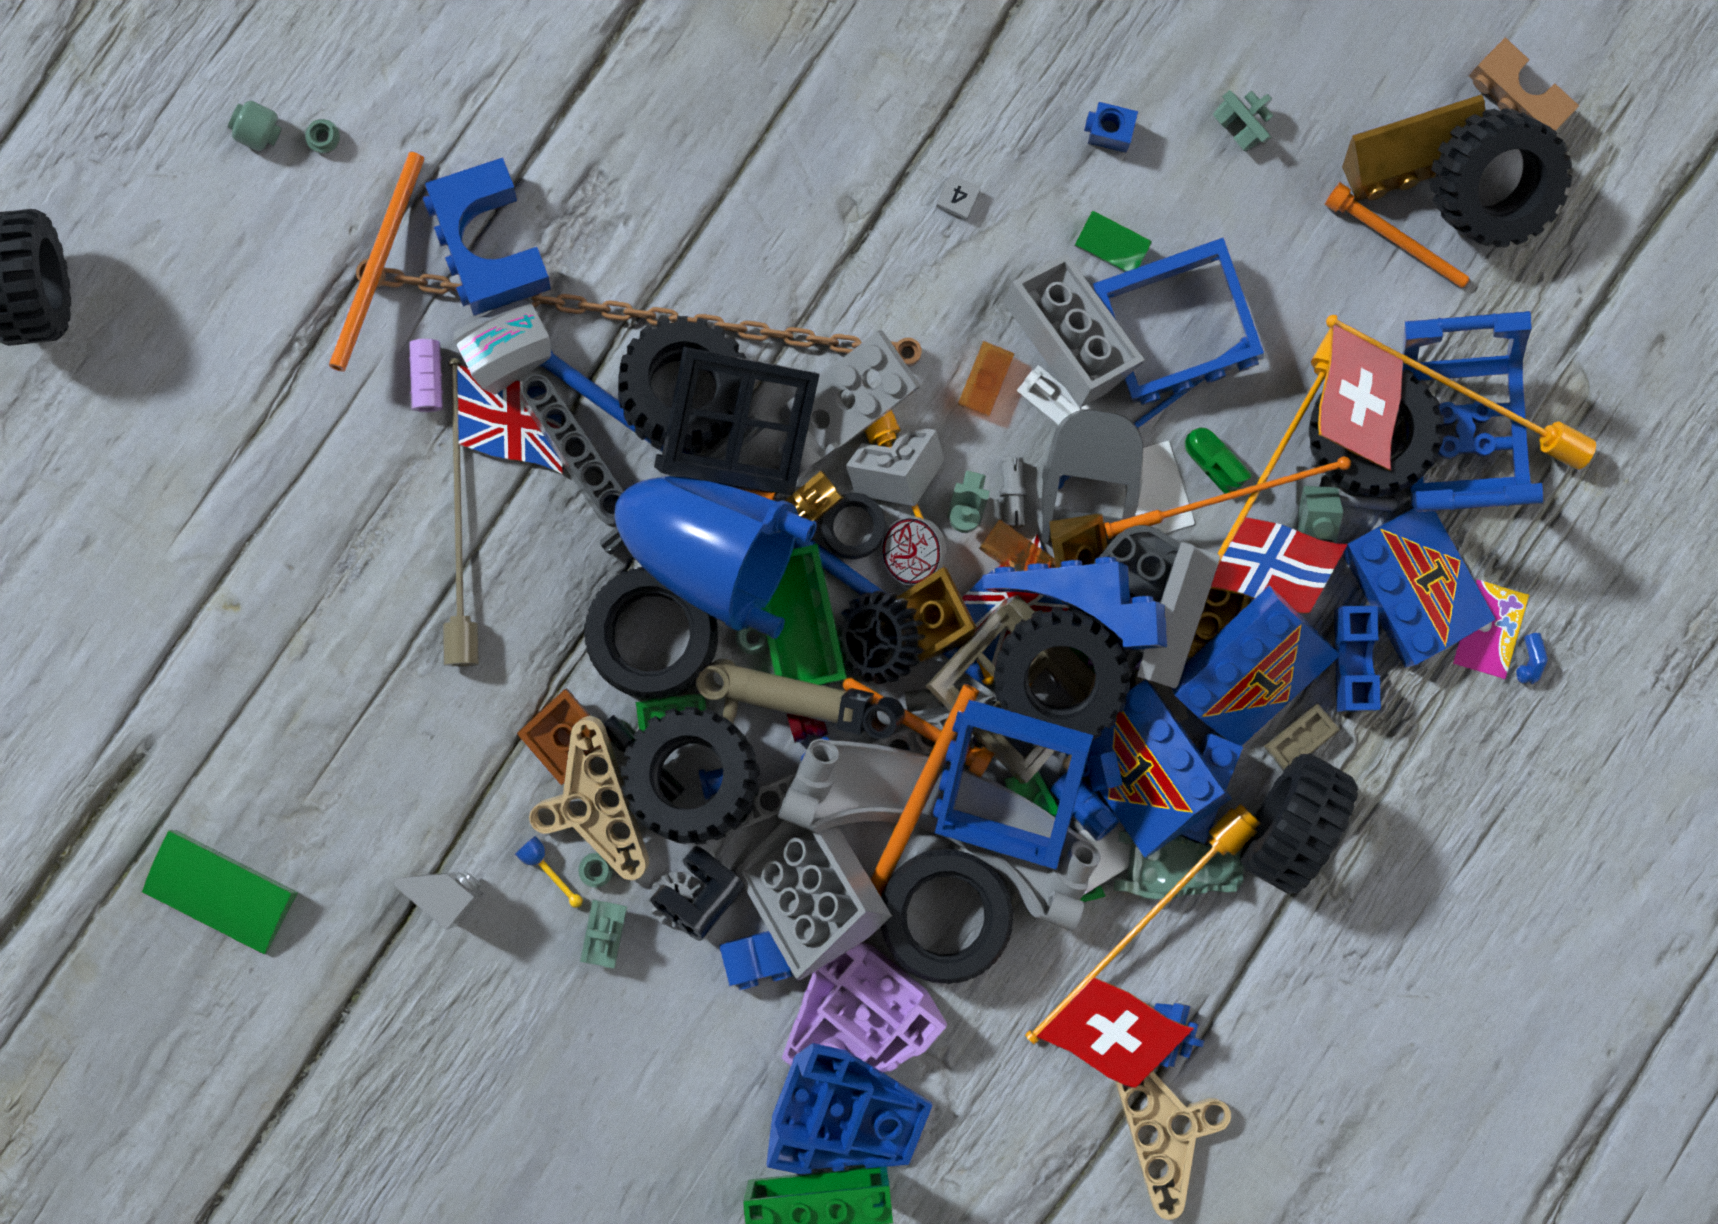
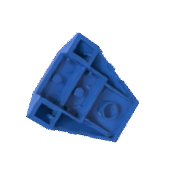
[766,1043,933,1174]

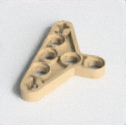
[529,716,649,880]
[1115,1071,1231,1220]

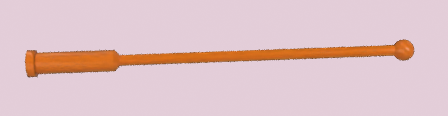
[1104,456,1351,539]

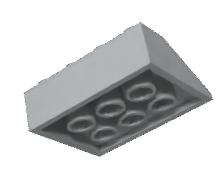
[735,820,892,980]

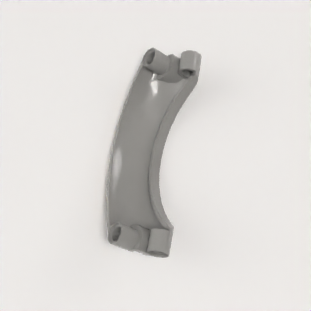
[778,739,1101,931]

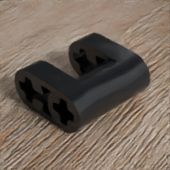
[650,846,744,941]

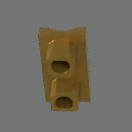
[785,471,844,521]

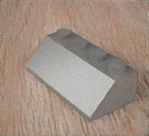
[1003,253,1145,408]

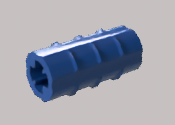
[1050,772,1119,841]

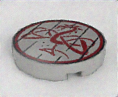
[882,516,947,585]

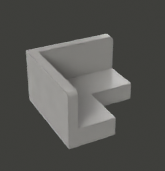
[846,425,944,506]

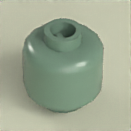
[228,100,282,151]

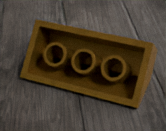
[1342,94,1486,201]

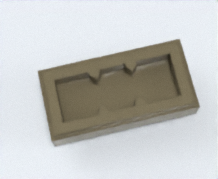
[1263,703,1340,771]

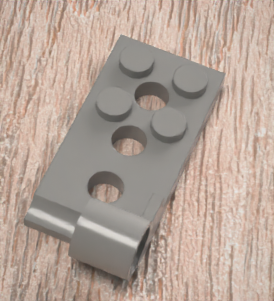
[777,330,921,478]

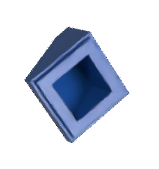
[1087,751,1123,791]

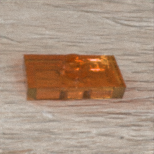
[958,341,1015,417]
[978,519,1055,572]

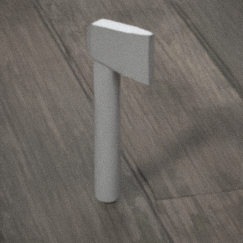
[1295,466,1398,512]

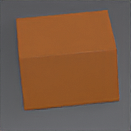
[517,688,612,785]

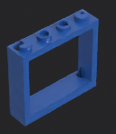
[1093,237,1264,405]
[933,699,1094,869]

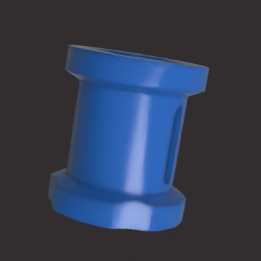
[699,768,723,800]

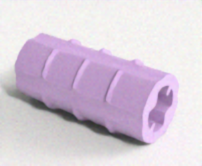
[408,339,444,412]

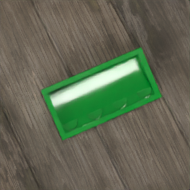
[761,544,847,685]

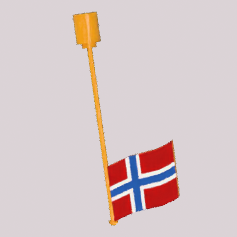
[1210,328,1348,614]

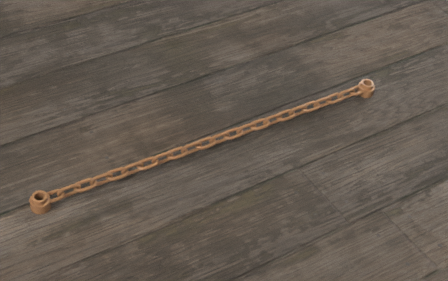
[356,259,922,367]

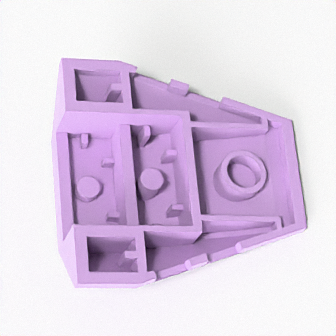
[781,942,947,1073]

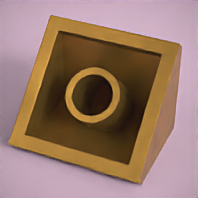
[1049,514,1107,603]
[898,567,977,662]

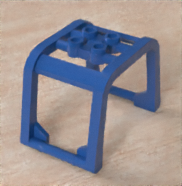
[1402,311,1543,512]

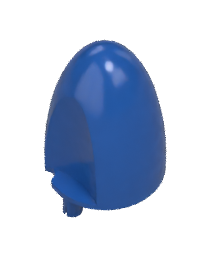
[614,476,817,639]

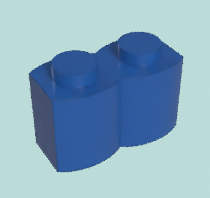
[719,931,793,990]

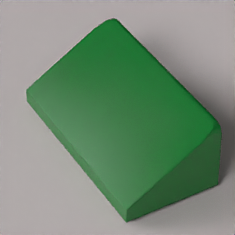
[1074,211,1152,272]

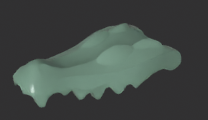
[1114,831,1244,899]

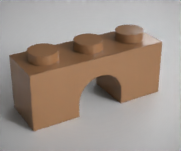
[1469,37,1579,131]

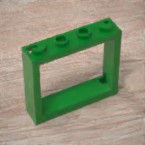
[743,1167,893,1224]

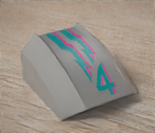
[453,300,551,395]

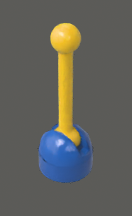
[515,835,583,908]

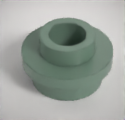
[305,119,340,153]
[736,627,769,655]
[578,853,613,888]

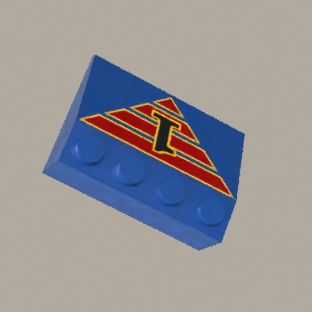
[1342,508,1495,668]
[1171,585,1340,746]
[1088,679,1232,858]

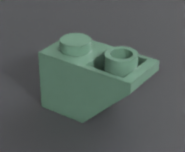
[1297,486,1343,543]

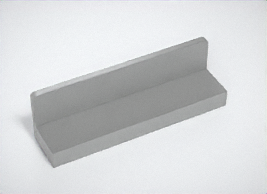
[1136,541,1220,688]

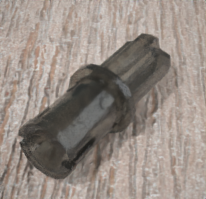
[905,683,972,712]

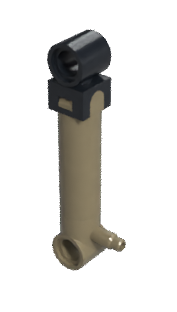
[696,659,905,739]

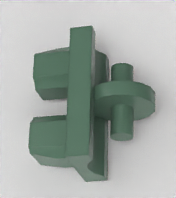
[1213,90,1274,152]
[947,471,990,533]
[580,899,628,969]

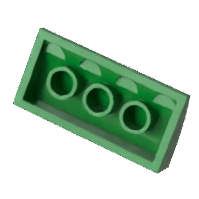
[142,830,298,955]

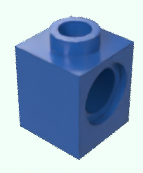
[1084,102,1138,153]

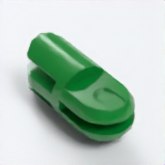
[1184,427,1252,494]

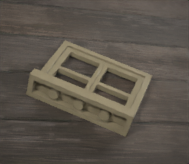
[926,594,1095,784]

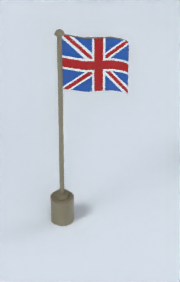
[443,358,563,667]

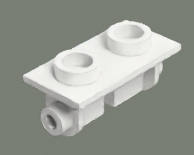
[1017,365,1090,426]

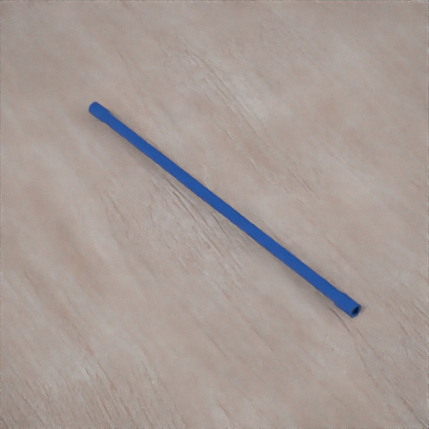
[539,350,986,687]

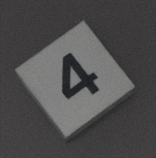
[936,174,981,220]

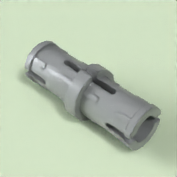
[1000,457,1027,528]

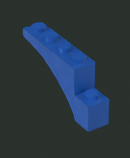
[983,557,1167,650]

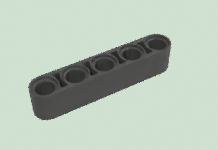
[521,374,624,524]

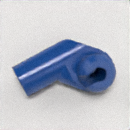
[1516,633,1548,684]

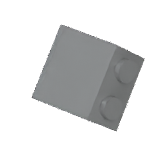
[393,872,485,930]

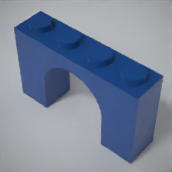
[422,157,551,316]

